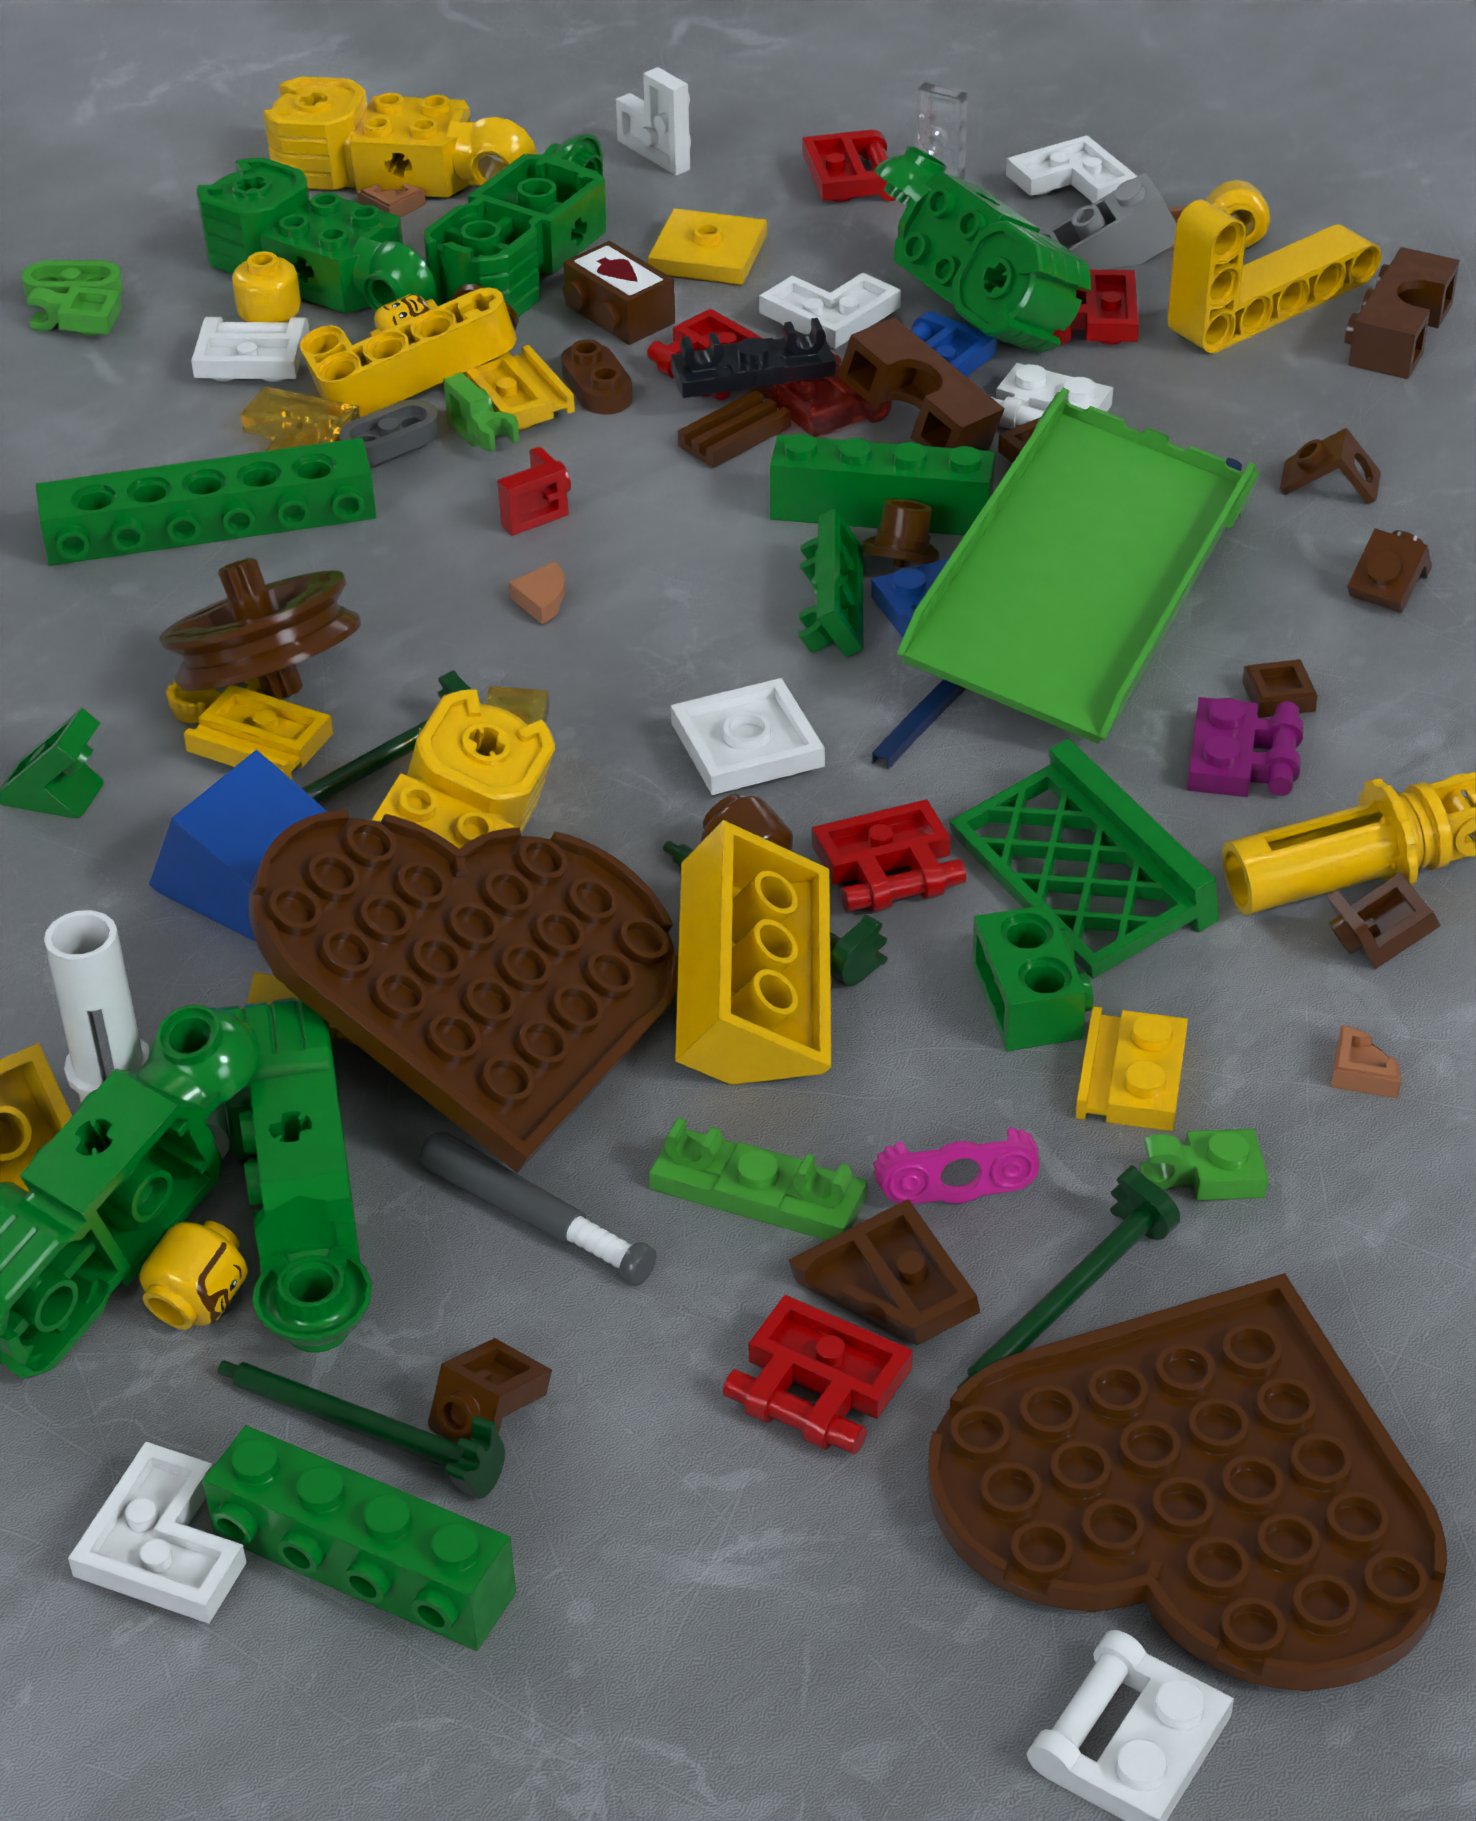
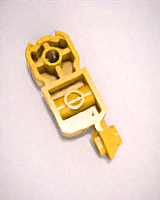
[263,76,537,198]
[372,689,555,849]

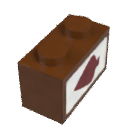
[563,241,675,345]

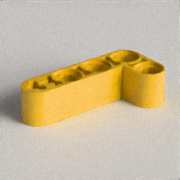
[300,287,517,422]

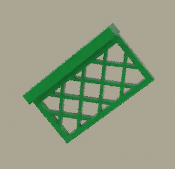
[949,738,1219,979]

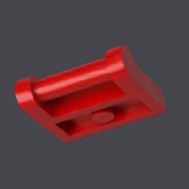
[802,129,895,202]

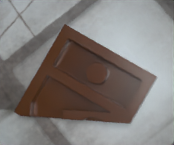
[789,1199,980,1345]

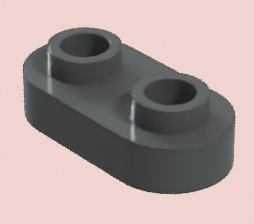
[339,400,439,468]

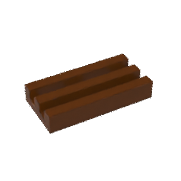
[677,390,791,468]

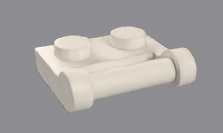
[191,317,309,382]
[1027,1630,1234,1821]

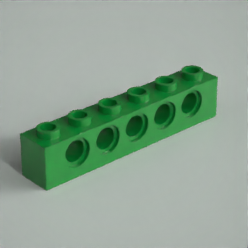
[35,437,377,566]

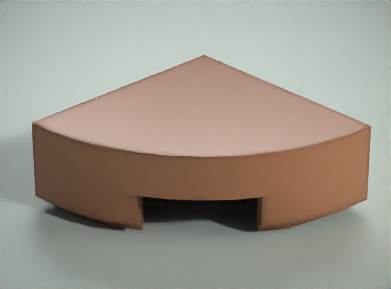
[358,184,426,218]
[509,561,565,624]
[1330,1025,1401,1098]

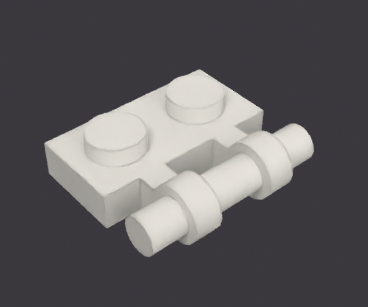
[991,363,1113,429]

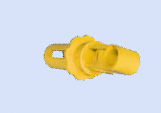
[1222,771,1476,915]

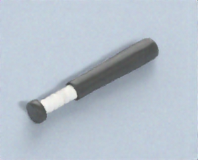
[420,1132,657,1286]

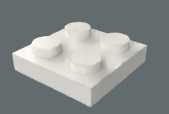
[671,678,825,795]

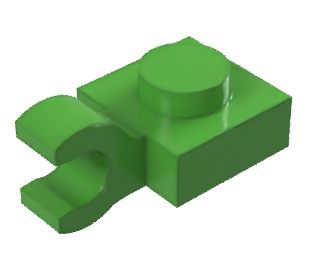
[27,286,122,336]
[443,372,519,452]
[1140,1128,1269,1201]

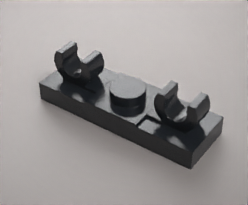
[671,318,836,398]

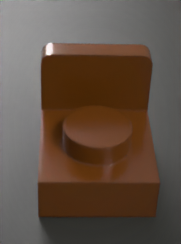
[428,1338,552,1443]

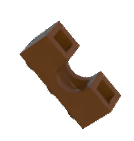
[1344,247,1460,379]
[837,317,1005,451]

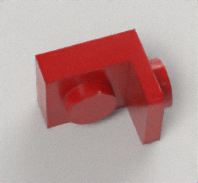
[497,446,571,536]

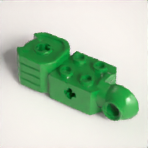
[424,134,606,318]
[874,145,1091,353]
[196,158,437,313]
[218,998,373,1353]
[0,1005,260,1379]

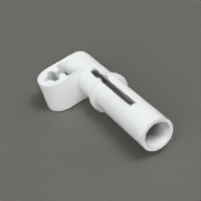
[44,910,230,1160]

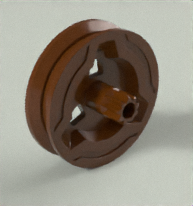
[159,558,361,700]

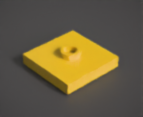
[648,208,767,285]

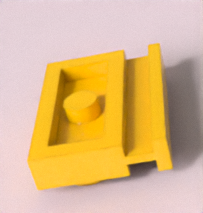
[463,344,575,431]
[183,685,334,780]
[1075,1006,1188,1131]

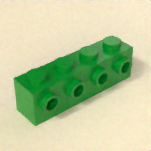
[769,434,995,536]
[202,1425,516,1651]

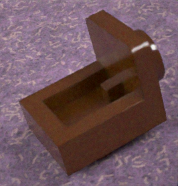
[1347,528,1432,613]
[1327,872,1441,969]

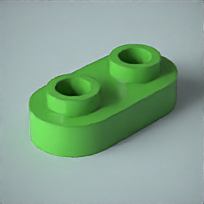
[21,260,123,299]

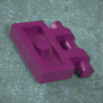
[1187,697,1304,797]

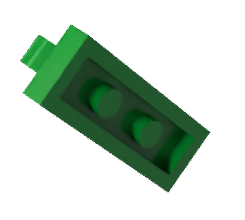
[798,508,864,658]

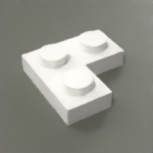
[616,67,691,176]
[1006,135,1137,203]
[759,273,901,349]
[68,1442,247,1624]

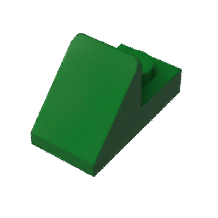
[0,707,103,818]

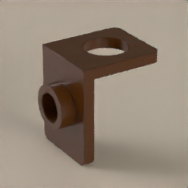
[1280,428,1381,504]

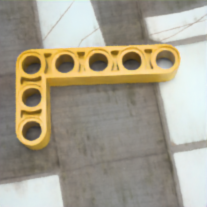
[1168,199,1382,353]

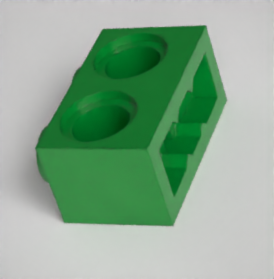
[972,904,1094,1052]

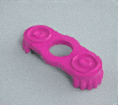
[873,1127,1040,1204]

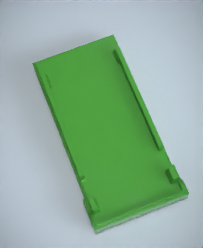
[897,388,1260,744]

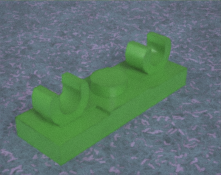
[649,1117,868,1240]

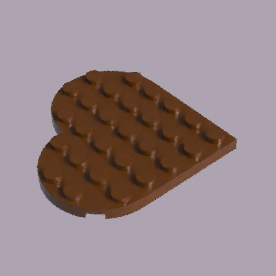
[248,810,678,1173]
[927,1273,1447,1691]

